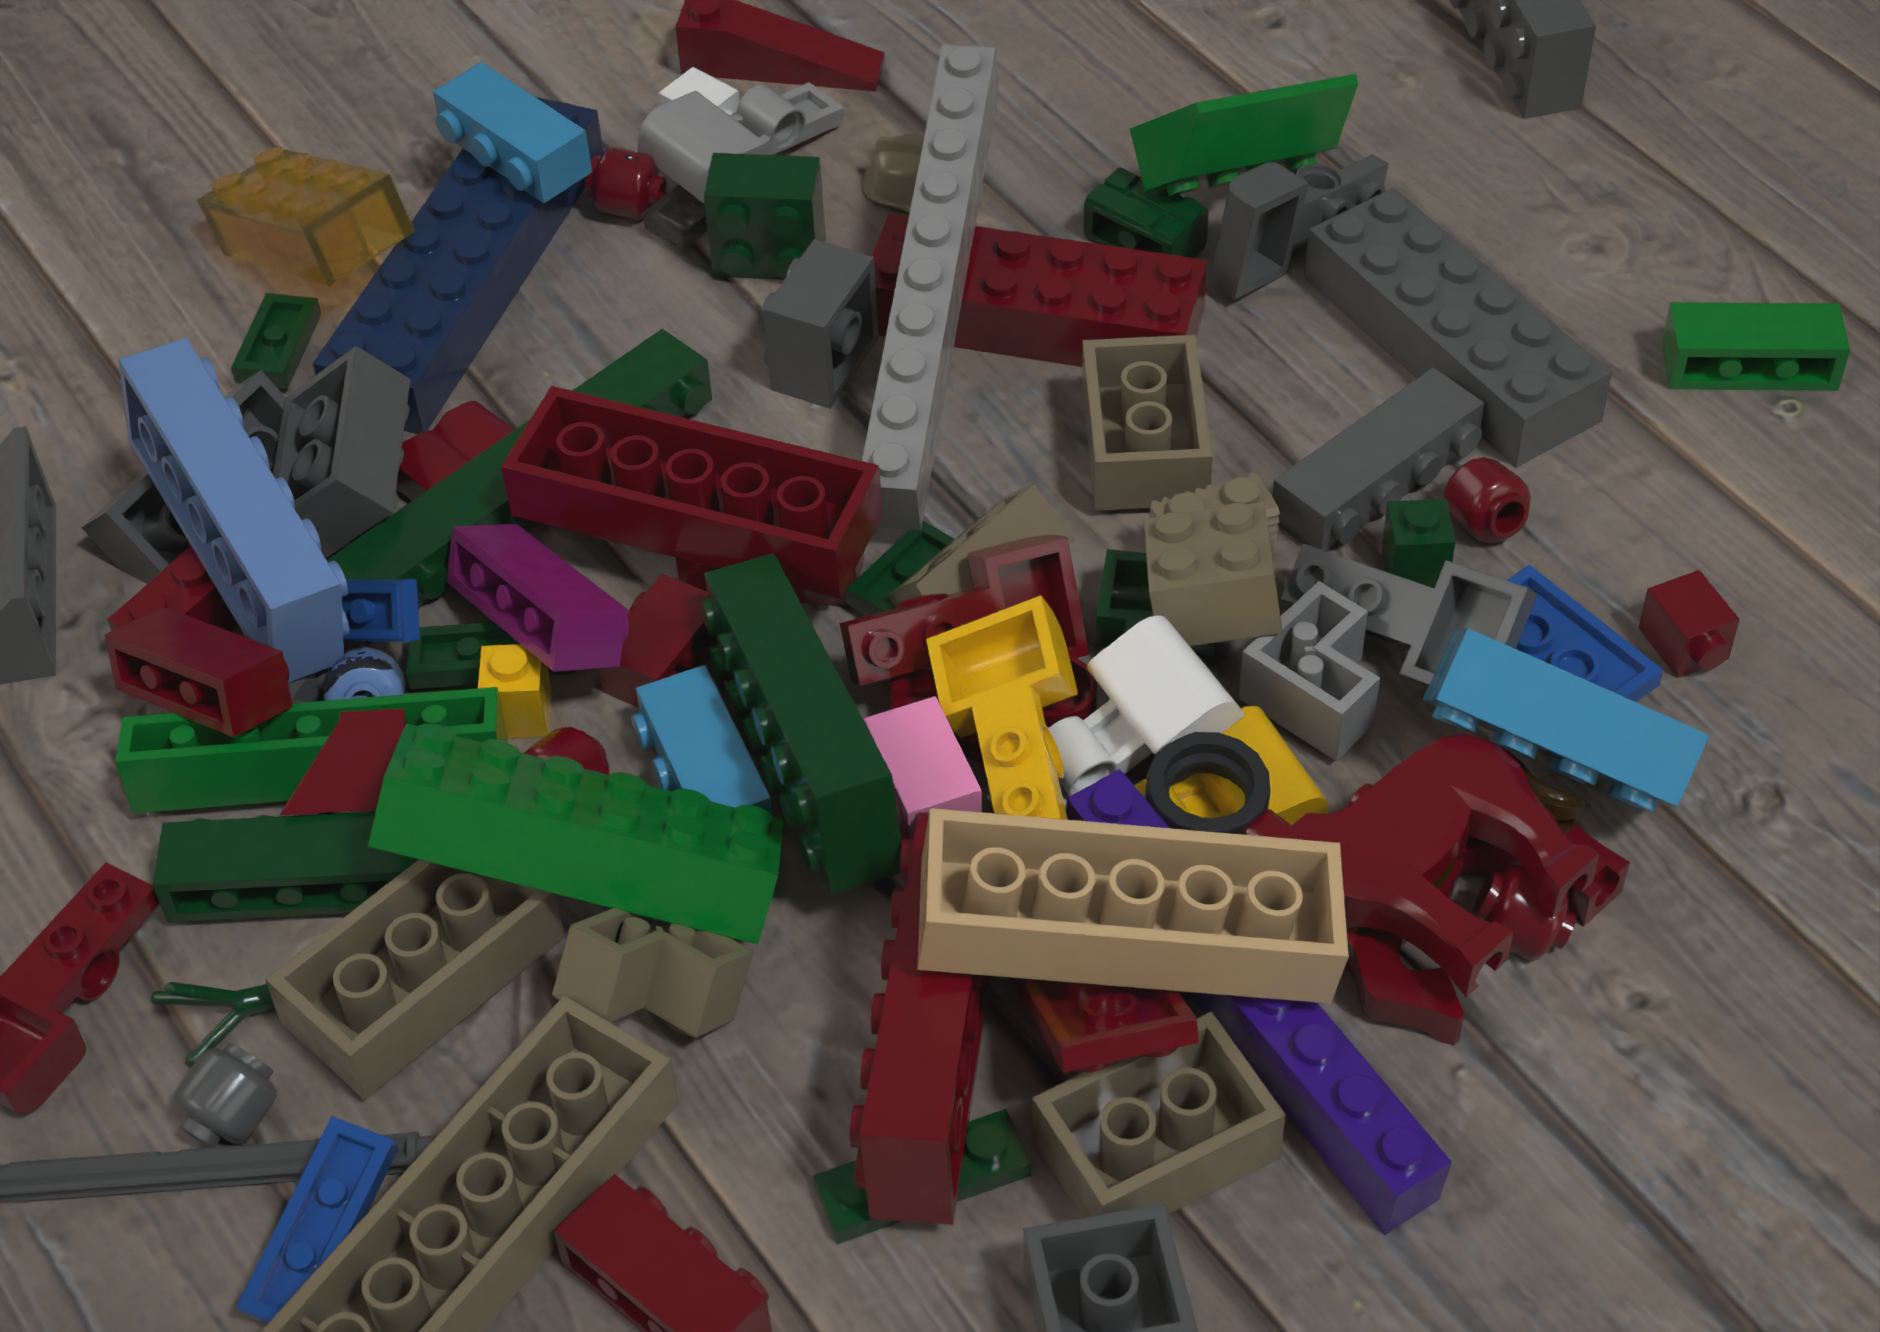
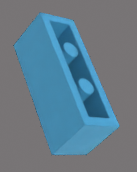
[433,62,592,203]
[631,665,773,816]

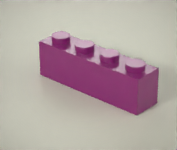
[446,524,629,672]

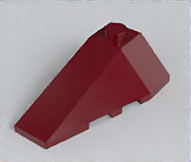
[675,0,885,92]

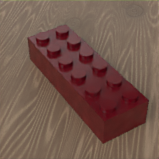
[872,213,1207,367]
[501,386,883,599]
[850,812,991,1225]

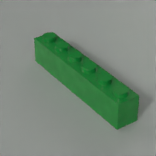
[115,687,508,814]

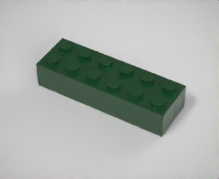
[699,553,902,895]

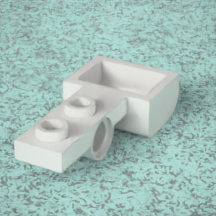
[987,615,1245,810]

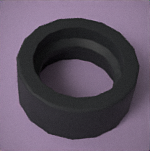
[1145,732,1270,835]

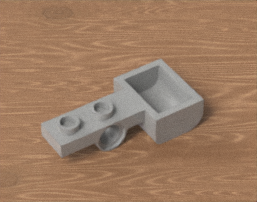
[638,82,844,203]

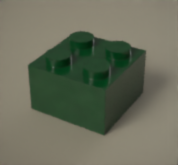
[704,153,826,280]

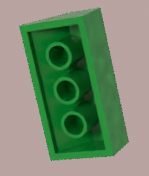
[1129,74,1358,196]

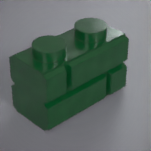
[1084,167,1209,258]

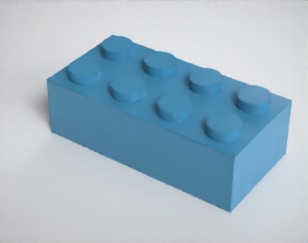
[1422,628,1710,812]

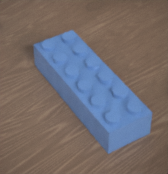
[119,337,349,683]

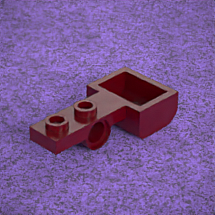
[839,535,1089,686]
[0,862,160,1115]

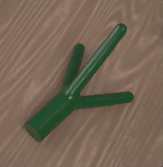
[151,982,276,1066]

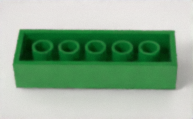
[368,723,784,944]

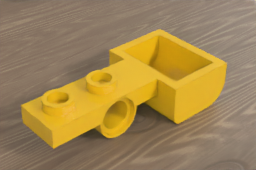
[926,595,1078,820]
[1134,706,1329,825]

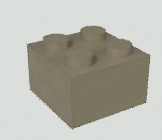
[1144,501,1283,646]

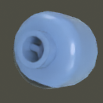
[323,647,405,701]

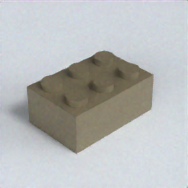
[1082,335,1213,511]
[1032,1011,1285,1218]

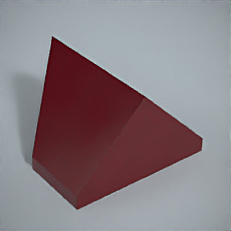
[280,708,407,815]

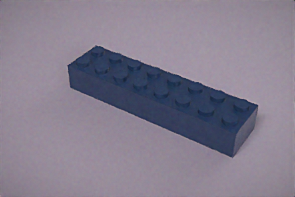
[312,97,604,434]

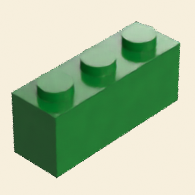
[1661,302,1850,391]

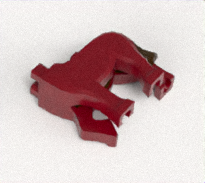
[1243,733,1630,1046]

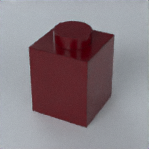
[1638,570,1740,678]

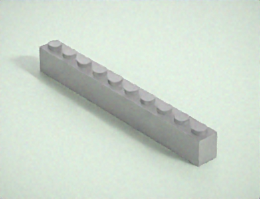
[862,44,999,530]

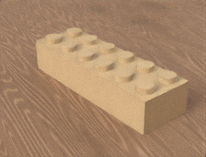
[917,808,1348,1003]

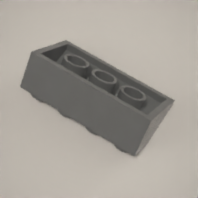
[81,370,286,584]
[0,426,56,684]

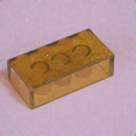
[197,147,415,286]

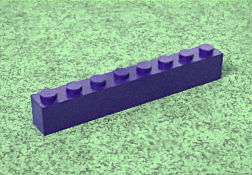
[1066,769,1452,1235]

